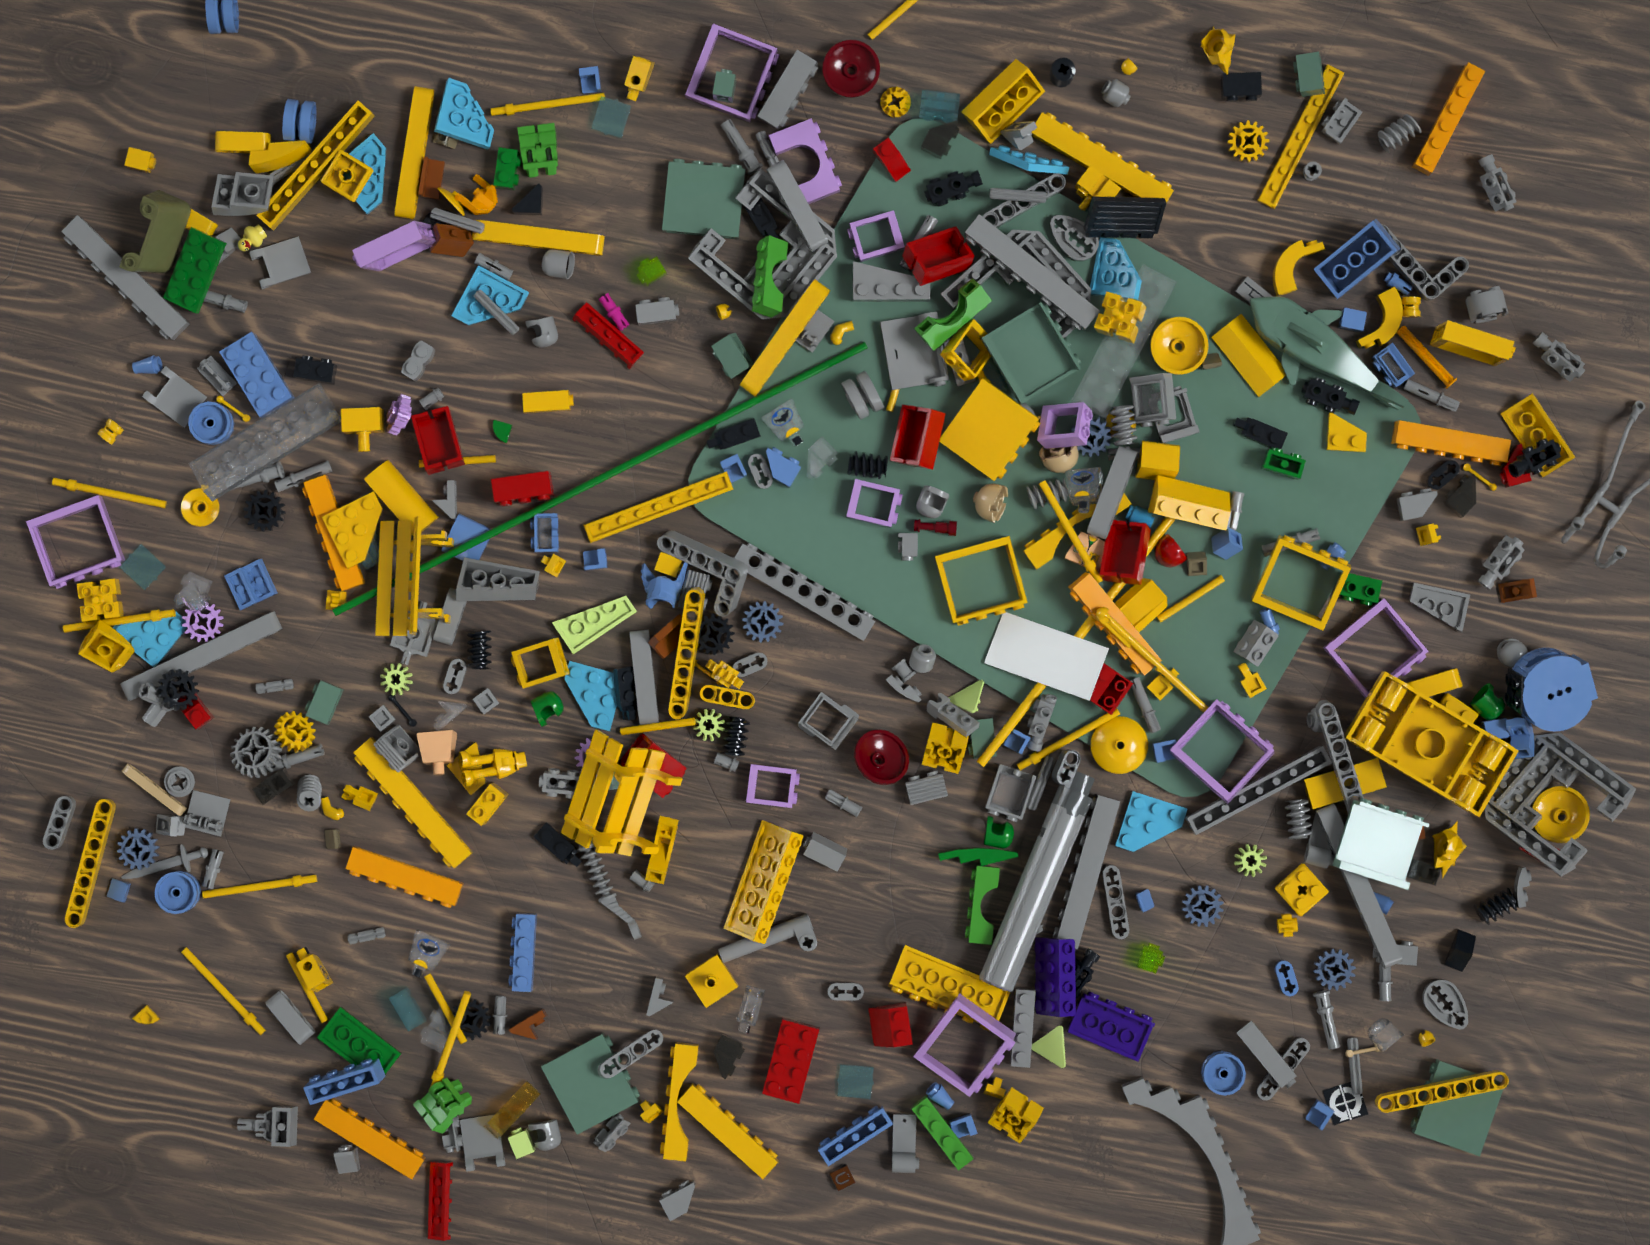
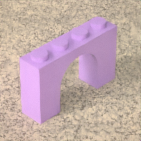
[769,118,842,204]

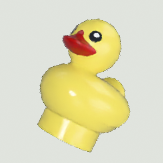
[238,224,267,251]

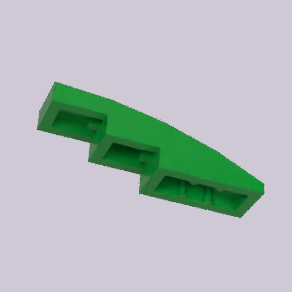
[938,848,1019,866]

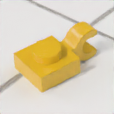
[1237,663,1267,698]
[1147,668,1179,701]
[341,785,378,811]

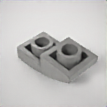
[885,675,922,702]
[1514,866,1532,908]

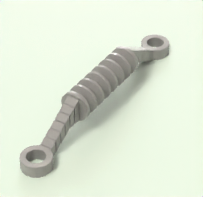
[578,802,642,940]

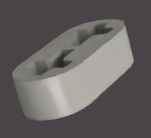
[748,454,773,489]
[733,653,768,677]
[443,659,467,694]
[827,982,864,1001]

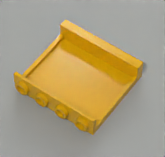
[939,377,1041,481]

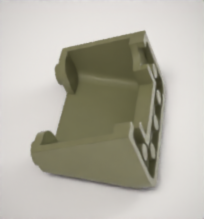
[119,190,191,273]

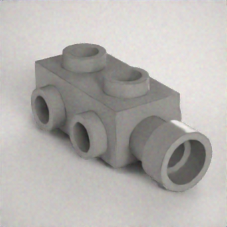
[1478,154,1517,212]
[1532,332,1585,382]
[1478,535,1524,590]
[1026,694,1057,751]
[539,768,595,799]

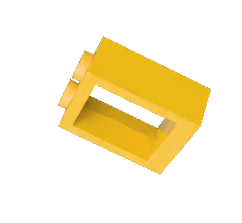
[940,319,991,381]
[511,638,570,689]
[466,783,509,826]

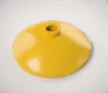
[1150,317,1208,375]
[1090,716,1148,774]
[1532,786,1590,843]

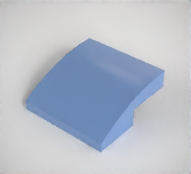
[441,514,491,561]
[224,559,278,610]

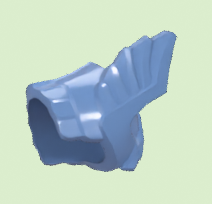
[641,562,688,609]

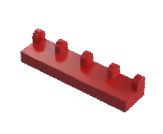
[572,302,644,370]
[428,1161,453,1241]

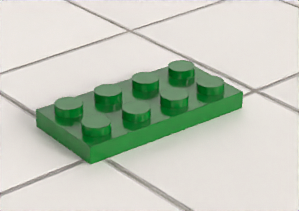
[163,227,227,314]
[317,1007,402,1075]

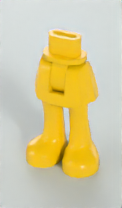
[458,749,527,787]

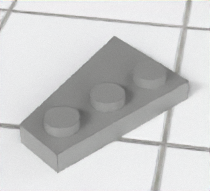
[1409,583,1470,632]

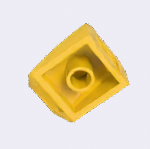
[1114,578,1167,632]
[78,620,135,673]

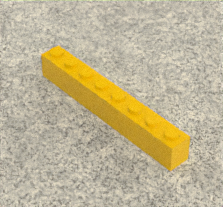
[256,101,375,231]
[1031,112,1174,202]
[353,737,473,868]

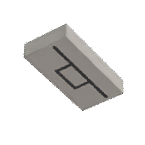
[1235,276,1273,303]

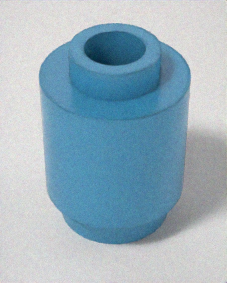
[1125,505,1155,528]

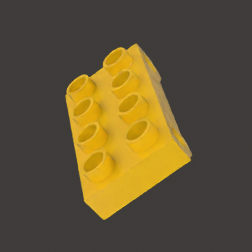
[1344,671,1519,817]

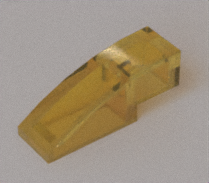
[484,1081,540,1139]

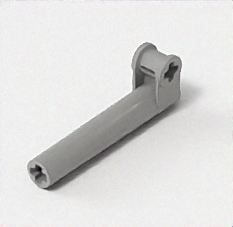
[718,913,817,963]

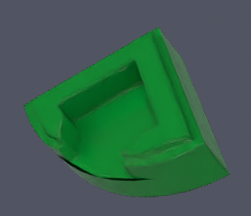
[493,420,512,443]

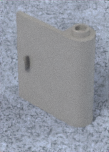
[880,312,949,390]

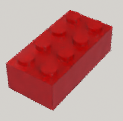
[762,1018,820,1104]

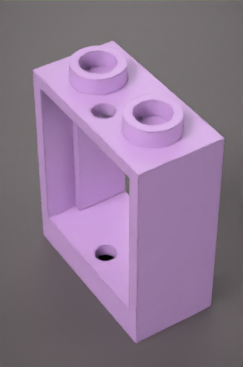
[847,210,905,262]
[1037,402,1093,449]
[846,479,903,528]
[746,764,800,808]

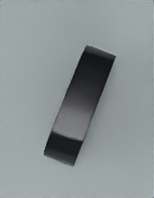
[1427,460,1460,490]

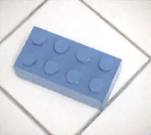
[1314,219,1401,299]
[220,332,295,419]

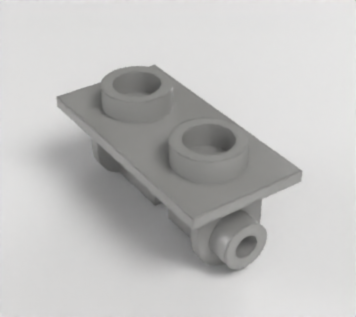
[197,356,237,396]
[593,1113,631,1152]
[442,1115,463,1153]

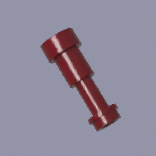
[914,519,957,536]

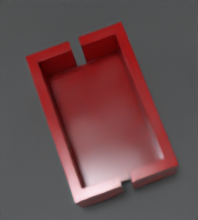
[902,226,975,286]
[890,404,946,470]
[411,406,465,475]
[491,471,554,507]
[1099,520,1151,585]

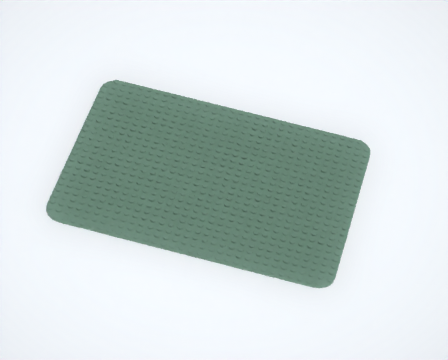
[688,118,1421,797]

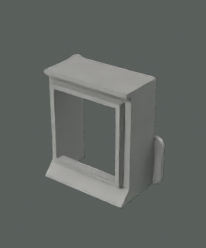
[798,692,859,750]

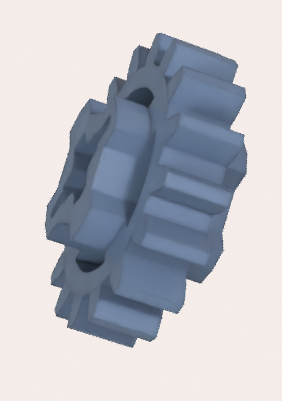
[1071,416,1112,457]
[742,601,784,643]
[117,828,160,870]
[1182,885,1224,927]
[1313,948,1356,991]

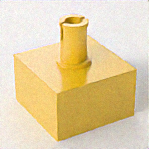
[341,407,385,452]
[685,953,739,1008]

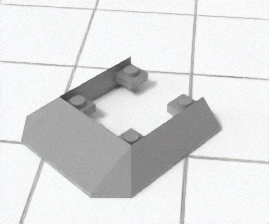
[688,168,837,319]
[941,230,1091,338]
[1485,733,1636,877]

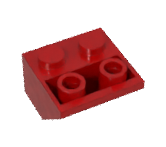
[1090,663,1134,715]

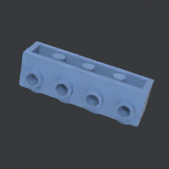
[509,913,537,992]
[303,1058,386,1105]
[818,1106,893,1166]

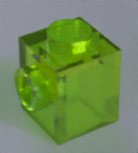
[636,256,667,286]
[1136,943,1165,974]

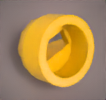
[1121,58,1138,75]
[716,304,732,320]
[1418,1030,1435,1047]

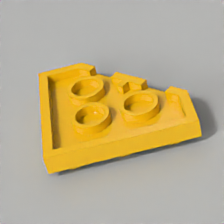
[322,491,383,569]

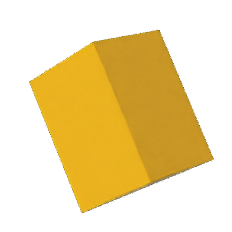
[1135,441,1180,480]

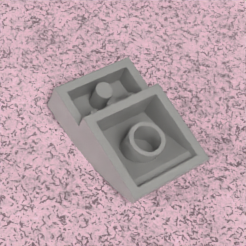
[211,172,274,216]

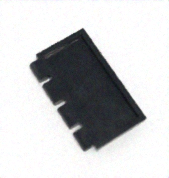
[1084,197,1167,239]

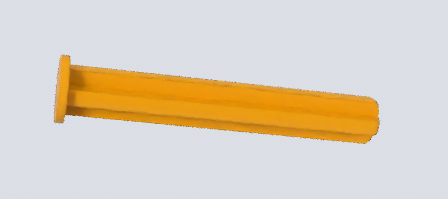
[1397,326,1457,389]

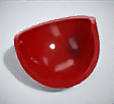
[1154,534,1187,568]

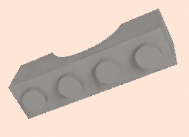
[1010,987,1035,1068]

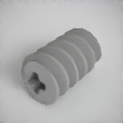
[1377,114,1422,153]
[1110,405,1138,446]
[1026,478,1068,509]
[296,774,322,812]
[1285,799,1312,839]

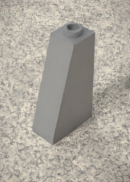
[1237,1021,1297,1089]

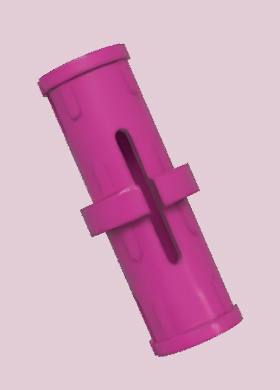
[598,293,630,331]

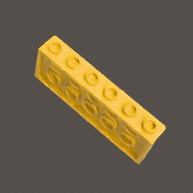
[723,820,803,944]
[888,945,1010,1031]

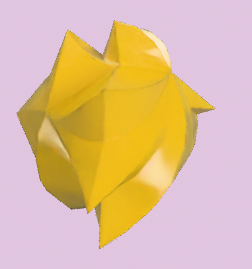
[1200,26,1235,75]
[1432,821,1467,879]

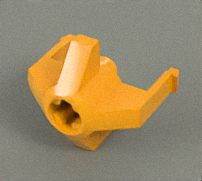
[454,174,498,215]

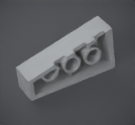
[758,50,818,129]
[853,261,930,302]
[456,557,540,601]

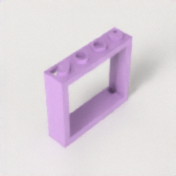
[685,24,780,122]
[352,221,436,272]
[26,495,125,589]
[1323,598,1429,699]
[1170,699,1274,804]
[913,993,1016,1097]

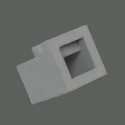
[898,533,918,561]

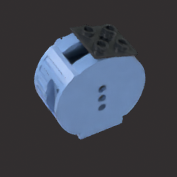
[1505,648,1598,732]

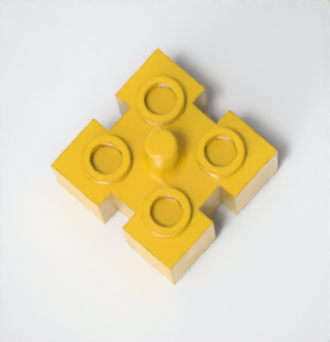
[1074,165,1121,211]
[1094,291,1147,344]
[77,578,124,622]
[921,722,969,774]
[988,1087,1044,1144]

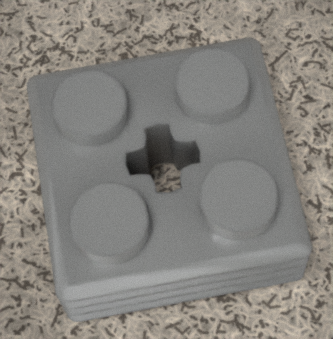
[374,724,421,772]

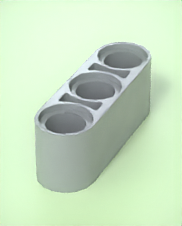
[433,587,467,646]
[43,795,76,850]
[265,990,316,1045]

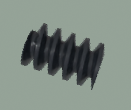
[1049,57,1076,87]
[847,451,888,479]
[467,630,492,670]
[721,716,750,757]
[1474,887,1517,925]

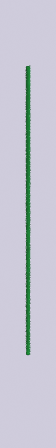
[332,342,868,616]

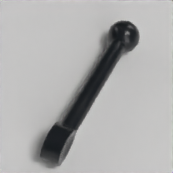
[388,694,417,727]

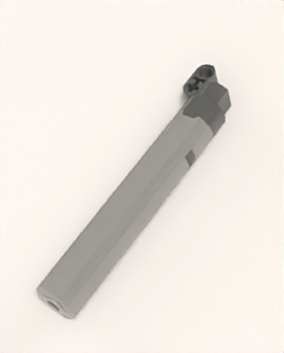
[979,749,1095,992]

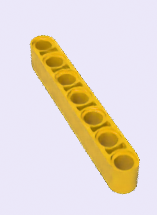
[395,86,434,219]
[472,220,605,256]
[740,279,831,396]
[668,587,705,719]
[65,799,116,928]
[1375,1070,1509,1113]

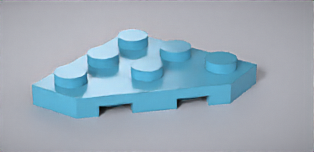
[434,78,494,150]
[343,133,386,215]
[989,145,1070,175]
[1090,237,1142,300]
[451,265,529,325]
[113,611,191,668]
[564,661,617,731]
[1115,791,1188,852]

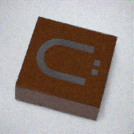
[830,1165,855,1191]

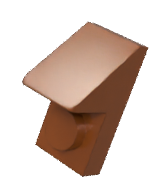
[1498,578,1537,603]
[509,1009,547,1040]

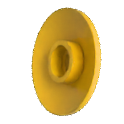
[437,187,465,216]
[181,488,220,527]

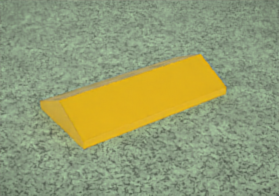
[1211,314,1286,397]
[1501,393,1575,477]

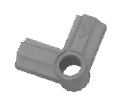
[138,682,174,727]

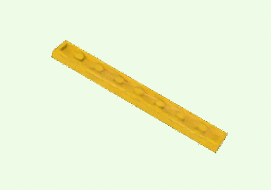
[1257,64,1344,209]
[584,471,734,543]

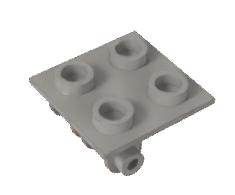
[796,310,835,353]
[184,790,231,837]

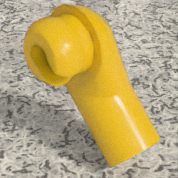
[830,321,854,345]
[321,797,344,820]

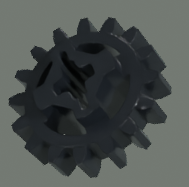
[243,490,286,532]
[693,614,735,655]
[156,669,199,711]
[452,999,491,1040]

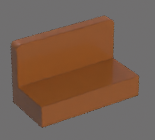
[418,157,445,200]
[430,223,474,257]
[648,614,689,659]

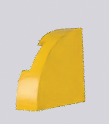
[132,1005,160,1024]

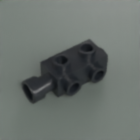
[924,170,983,207]
[1301,377,1360,415]
[1508,438,1561,478]
[1075,948,1100,998]

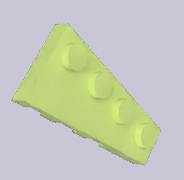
[552,596,637,654]

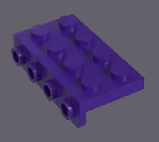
[1034,937,1076,1017]
[1067,991,1155,1062]

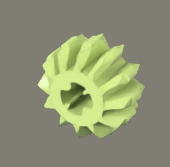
[380,663,413,695]
[693,709,725,741]
[1234,844,1267,877]

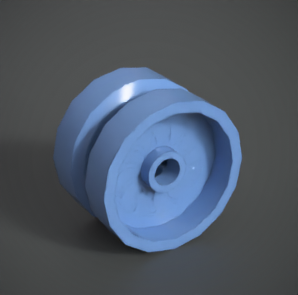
[205,0,239,34]
[282,99,317,144]
[188,402,234,445]
[154,870,201,914]
[1201,1051,1246,1096]

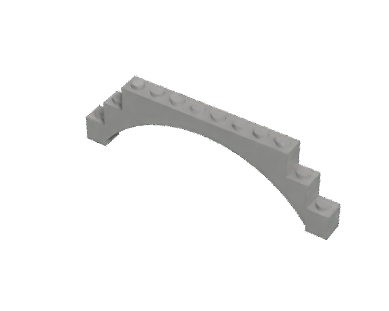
[1121,1077,1261,1245]

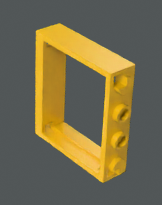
[1430,320,1516,366]
[1252,535,1351,631]
[935,536,1028,626]

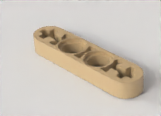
[122,763,187,816]

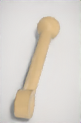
[1345,1044,1382,1057]

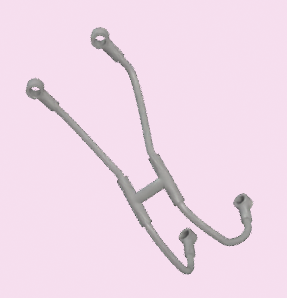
[1561,401,1650,569]

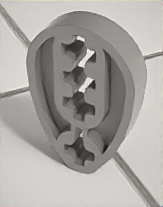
[1050,215,1099,261]
[1422,979,1468,1030]

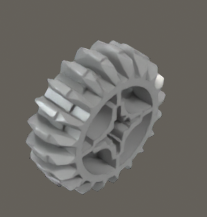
[230,727,282,778]

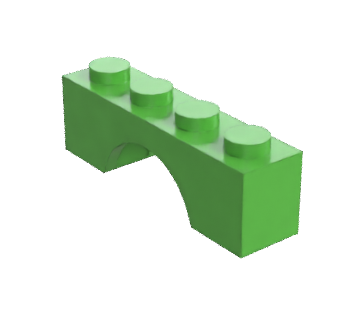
[752,235,788,318]
[914,278,992,351]
[965,865,1000,945]
[911,1095,974,1171]

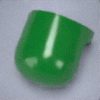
[1470,683,1505,720]
[530,691,564,727]
[984,816,1014,849]

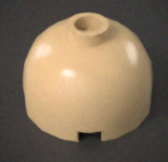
[1039,446,1079,473]
[973,483,1008,523]

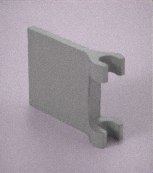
[249,236,311,289]
[142,366,207,428]
[460,1114,506,1172]

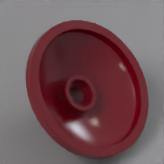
[823,40,880,98]
[854,730,909,785]

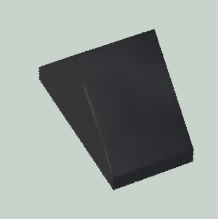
[511,184,543,215]
[1444,929,1476,972]

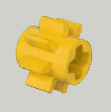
[1277,914,1298,937]

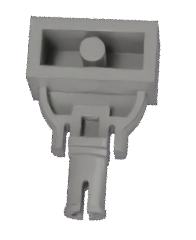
[237,1106,298,1147]

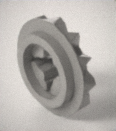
[164,766,195,797]

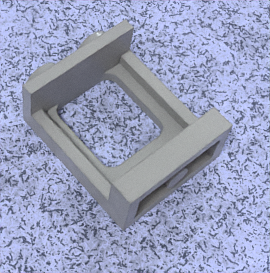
[1148,386,1199,443]

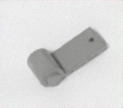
[1304,807,1339,869]
[892,1114,919,1173]

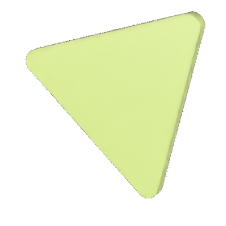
[949,680,984,713]
[1031,1025,1066,1068]

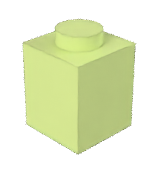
[508,1127,536,1159]

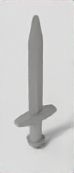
[121,844,208,879]

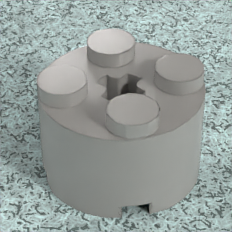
[1465,286,1509,324]

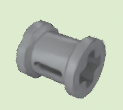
[1302,162,1322,181]
[892,658,916,683]

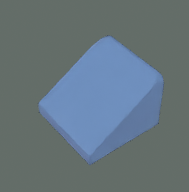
[107,878,131,903]
[1135,889,1154,912]

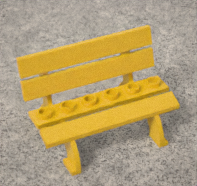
[375,516,454,636]
[561,730,683,856]

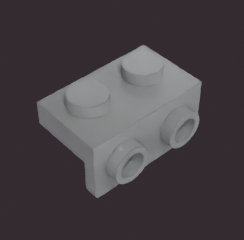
[1321,98,1362,144]
[1233,620,1278,667]

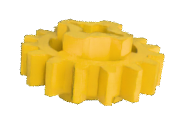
[1227,120,1270,163]
[705,659,744,689]
[274,711,316,753]

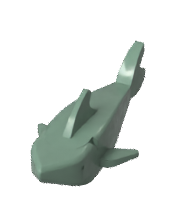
[1250,296,1408,410]

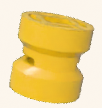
[1402,297,1421,318]
[97,418,124,445]

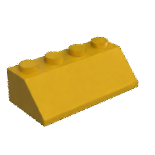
[961,59,1045,144]
[1148,475,1231,531]

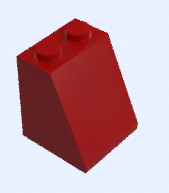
[619,733,687,798]
[868,1002,913,1047]

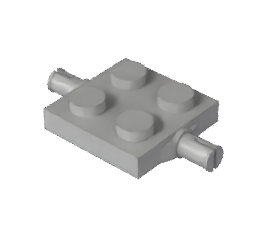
[390,601,439,665]

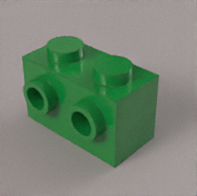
[494,147,522,191]
[1261,447,1306,480]
[1339,573,1383,606]

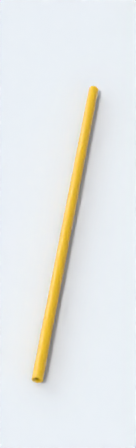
[976,517,1176,767]

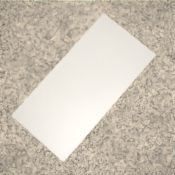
[984,612,1109,701]

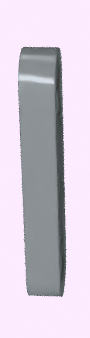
[1102,865,1129,939]
[598,1030,663,1079]
[1256,1037,1310,1100]

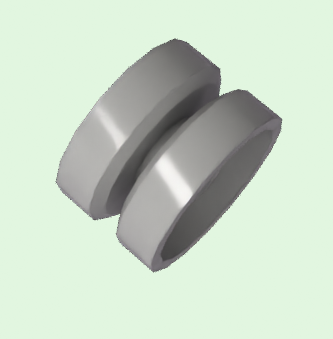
[841,371,884,420]

